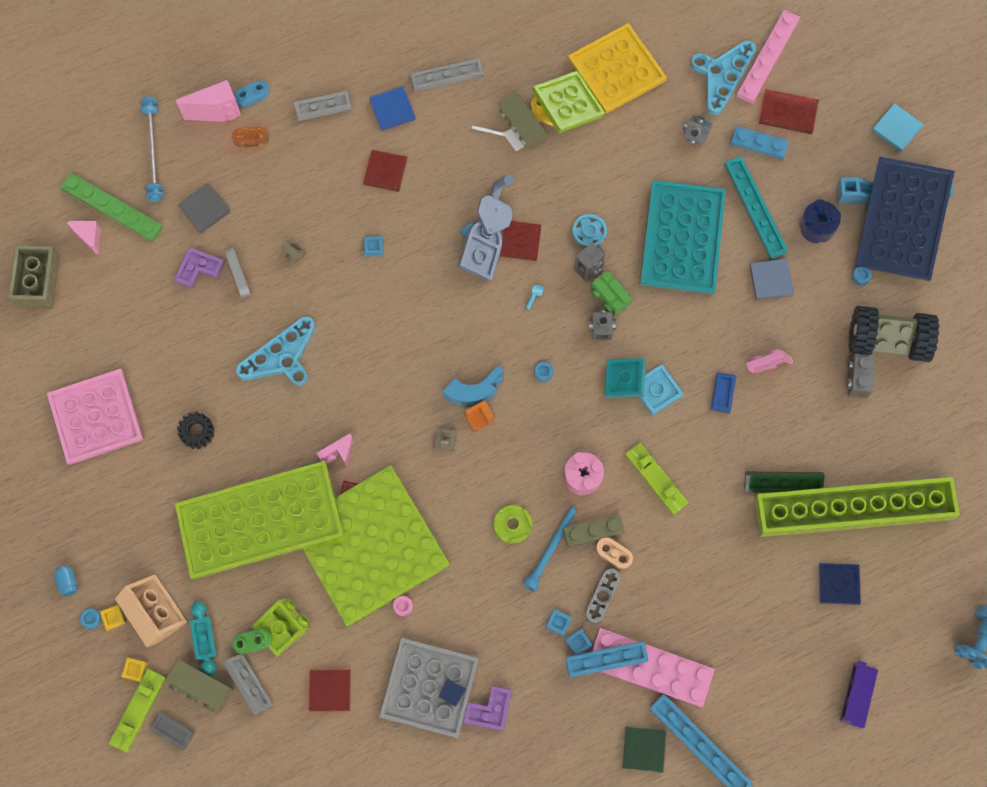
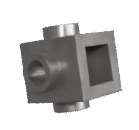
[683,115,713,145]
[588,310,616,340]

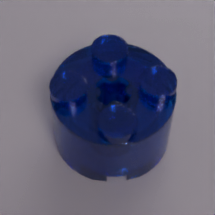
[799,199,841,243]

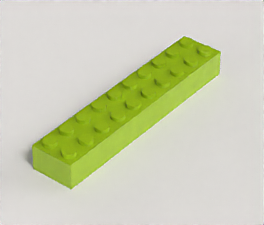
[754,477,960,537]

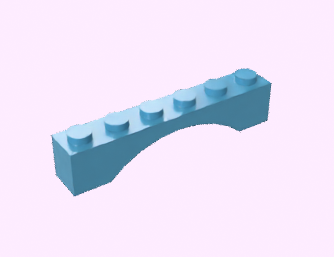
[836,178,954,204]

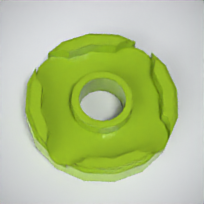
[493,504,532,544]

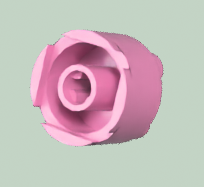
[563,452,604,496]

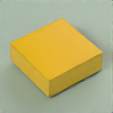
[100,604,126,631]
[121,657,148,682]

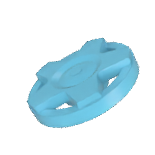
[572,214,607,248]

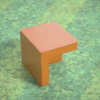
[465,400,494,432]

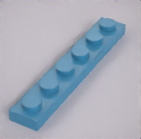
[650,694,753,787]

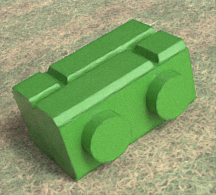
[590,271,633,316]

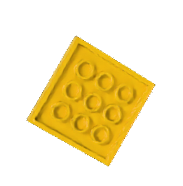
[568,23,667,114]

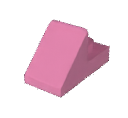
[317,434,354,467]

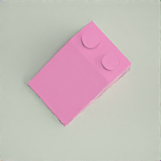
[176,80,241,122]

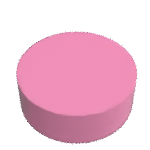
[393,596,413,617]

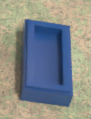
[711,372,736,414]

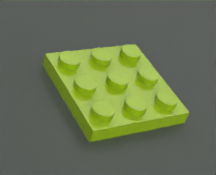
[532,71,605,133]

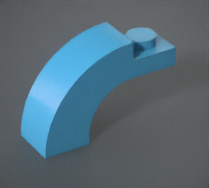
[442,366,504,407]

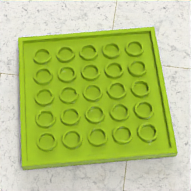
[303,465,451,627]

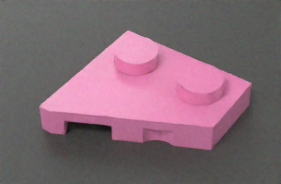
[746,349,793,373]

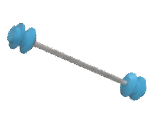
[140,96,164,202]

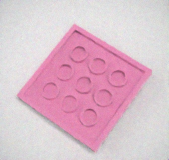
[47,369,144,465]

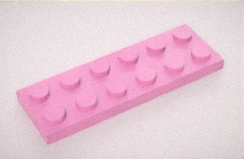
[592,628,715,708]

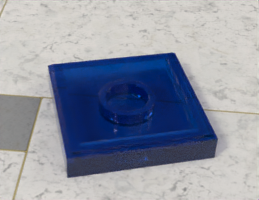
[819,563,861,605]

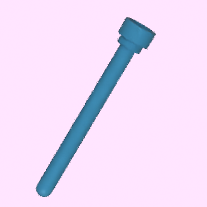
[522,507,577,592]

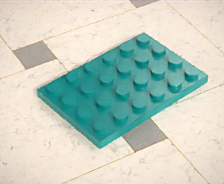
[640,180,726,295]

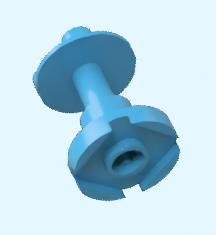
[954,605,987,670]

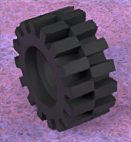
[177,412,215,449]

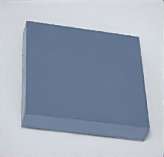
[749,259,794,300]

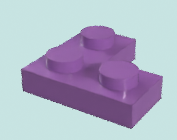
[174,247,225,289]
[464,686,512,732]

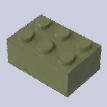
[8,245,59,308]

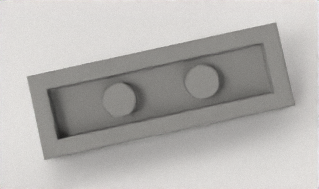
[294,91,352,121]
[223,654,273,715]

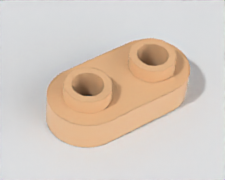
[596,538,633,569]

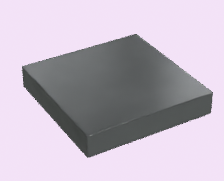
[178,183,230,234]

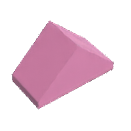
[67,221,101,255]

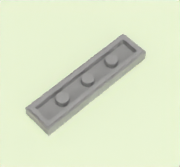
[410,58,484,92]

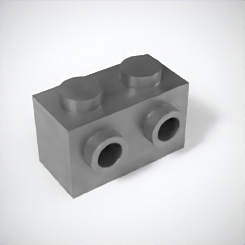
[574,242,605,282]
[846,353,875,399]

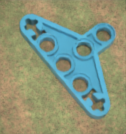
[691,41,756,116]
[236,317,315,386]

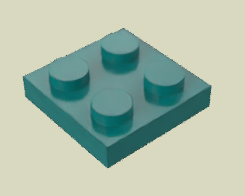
[605,358,646,398]

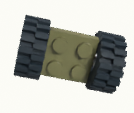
[849,306,940,362]

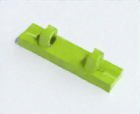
[625,442,689,516]
[108,669,166,753]

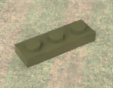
[562,514,624,548]

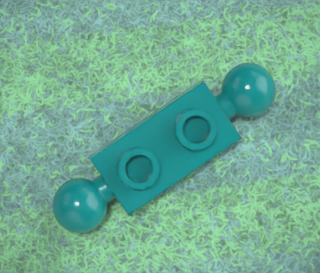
[190,601,217,676]

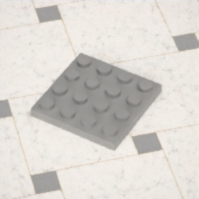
[379,638,479,739]

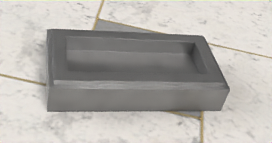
[149,711,195,751]

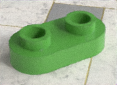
[232,629,272,654]

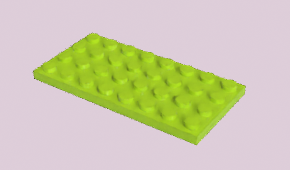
[175,461,344,580]

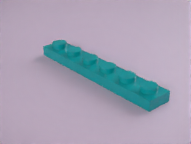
[724,156,788,260]

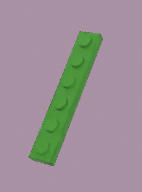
[60,173,163,242]

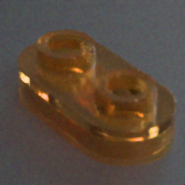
[232,127,269,147]

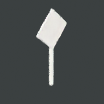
[471,126,525,151]

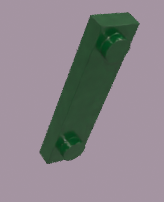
[744,471,825,492]

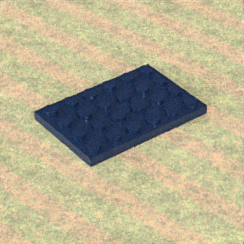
[855,157,955,281]

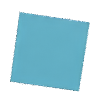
[872,103,924,152]
[639,364,684,416]

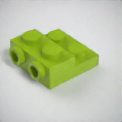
[252,598,310,657]

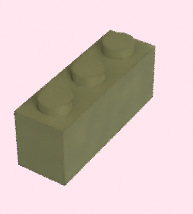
[497,90,549,149]
[165,659,233,712]

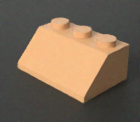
[115,574,187,647]

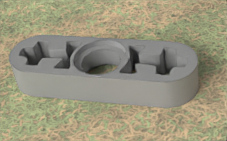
[224,247,251,298]
[585,569,620,624]

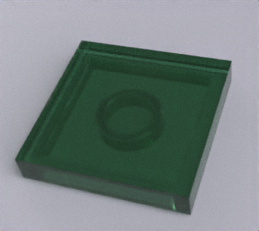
[622,727,666,773]

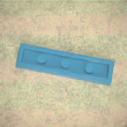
[565,641,649,678]

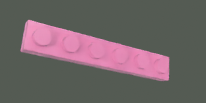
[736,9,800,104]

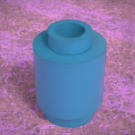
[53,565,78,597]

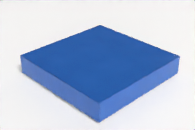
[369,87,416,131]

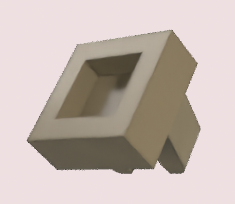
[281,241,307,264]
[435,429,457,451]

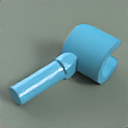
[525,285,543,310]

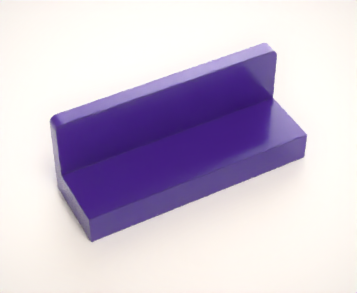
[840,661,878,728]

